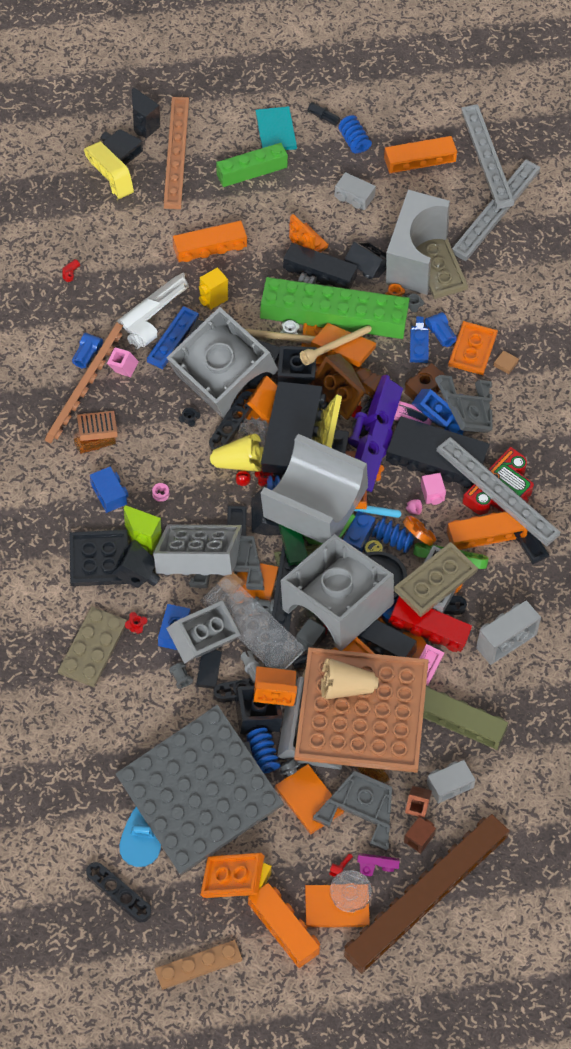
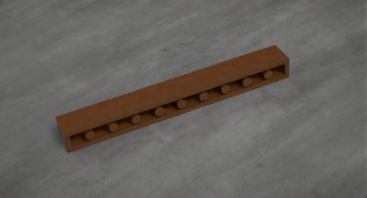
[344,814,510,974]

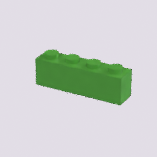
[216,143,288,187]

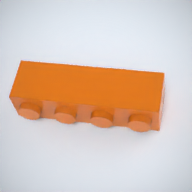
[384,136,457,174]
[173,221,247,262]
[447,512,528,550]
[248,883,320,968]

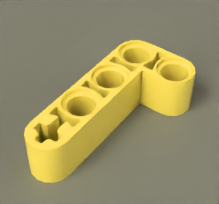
[84,141,134,200]

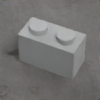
[334,172,376,210]
[426,760,476,804]

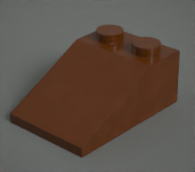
[309,353,366,420]

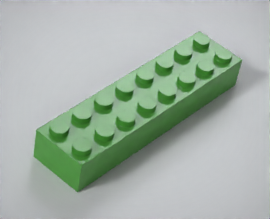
[260,277,410,339]

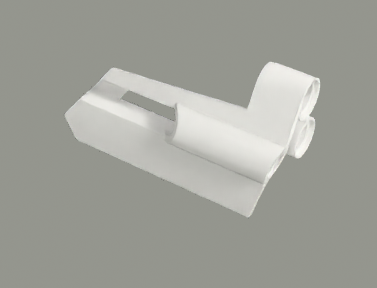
[116,273,189,349]

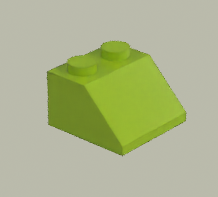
[124,505,162,555]

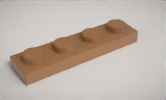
[155,940,242,990]

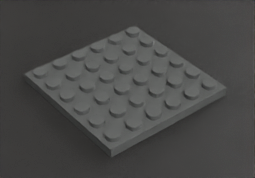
[116,705,285,875]

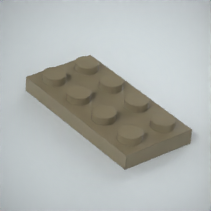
[416,238,468,299]
[394,542,478,617]
[58,606,127,688]

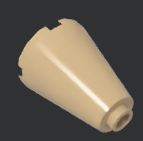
[321,659,379,699]

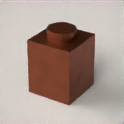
[405,785,432,818]
[404,817,436,854]

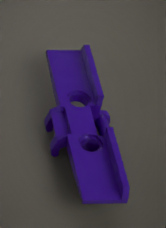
[348,375,403,492]

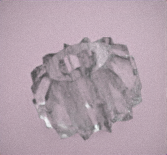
[238,416,269,446]

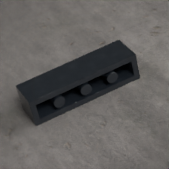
[283,243,358,289]
[357,620,417,658]

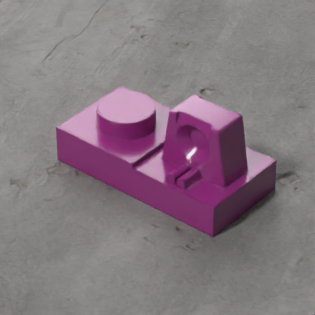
[357,853,400,876]

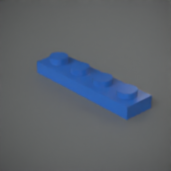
[147,306,199,369]

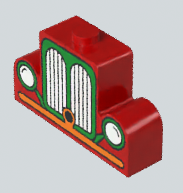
[462,447,534,515]

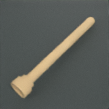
[239,324,316,343]
[300,325,372,365]

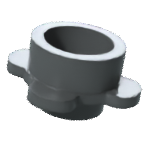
[407,294,424,312]
[280,759,301,777]

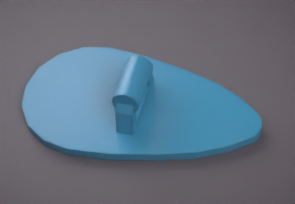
[119,807,161,867]

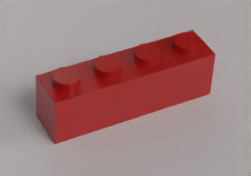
[388,596,472,652]

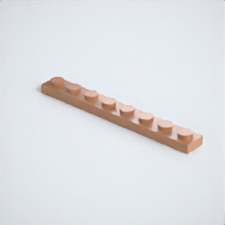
[164,97,189,209]
[44,322,123,443]

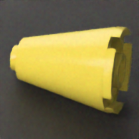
[210,434,264,472]

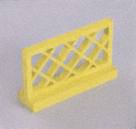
[315,395,342,448]

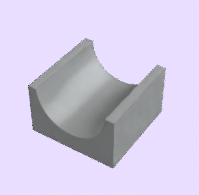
[386,190,450,295]
[166,307,278,419]
[261,434,368,543]
[281,534,394,651]

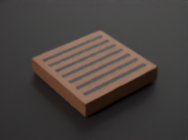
[77,411,118,441]

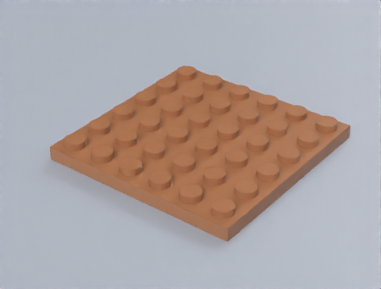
[294,647,429,773]

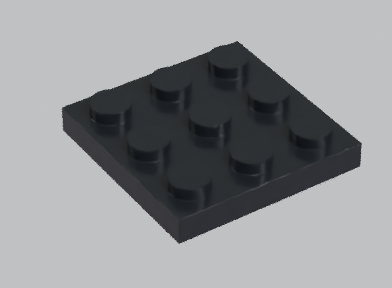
[69,530,129,587]

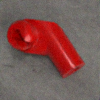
[62,259,80,282]

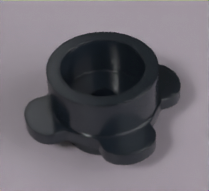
[179,408,201,427]

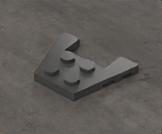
[435,375,493,433]
[189,536,265,590]
[312,771,392,852]

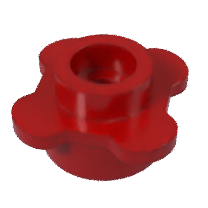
[255,468,276,487]
[125,612,148,634]

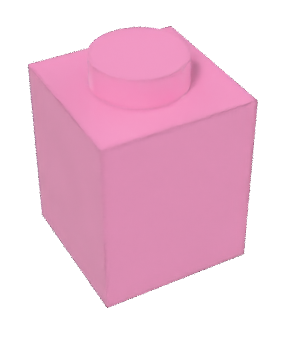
[107,347,139,377]
[421,473,446,505]

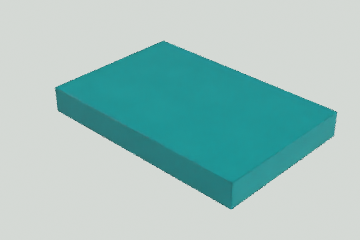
[256,106,297,150]

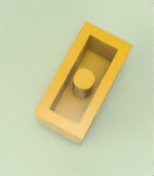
[199,267,228,310]

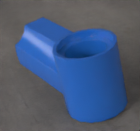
[425,312,457,348]
[72,332,103,369]

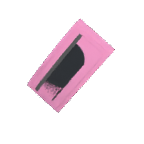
[394,401,432,425]

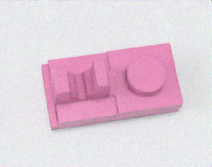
[419,644,444,686]

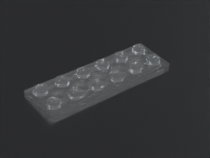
[200,575,306,669]

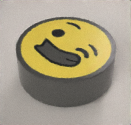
[364,539,384,553]

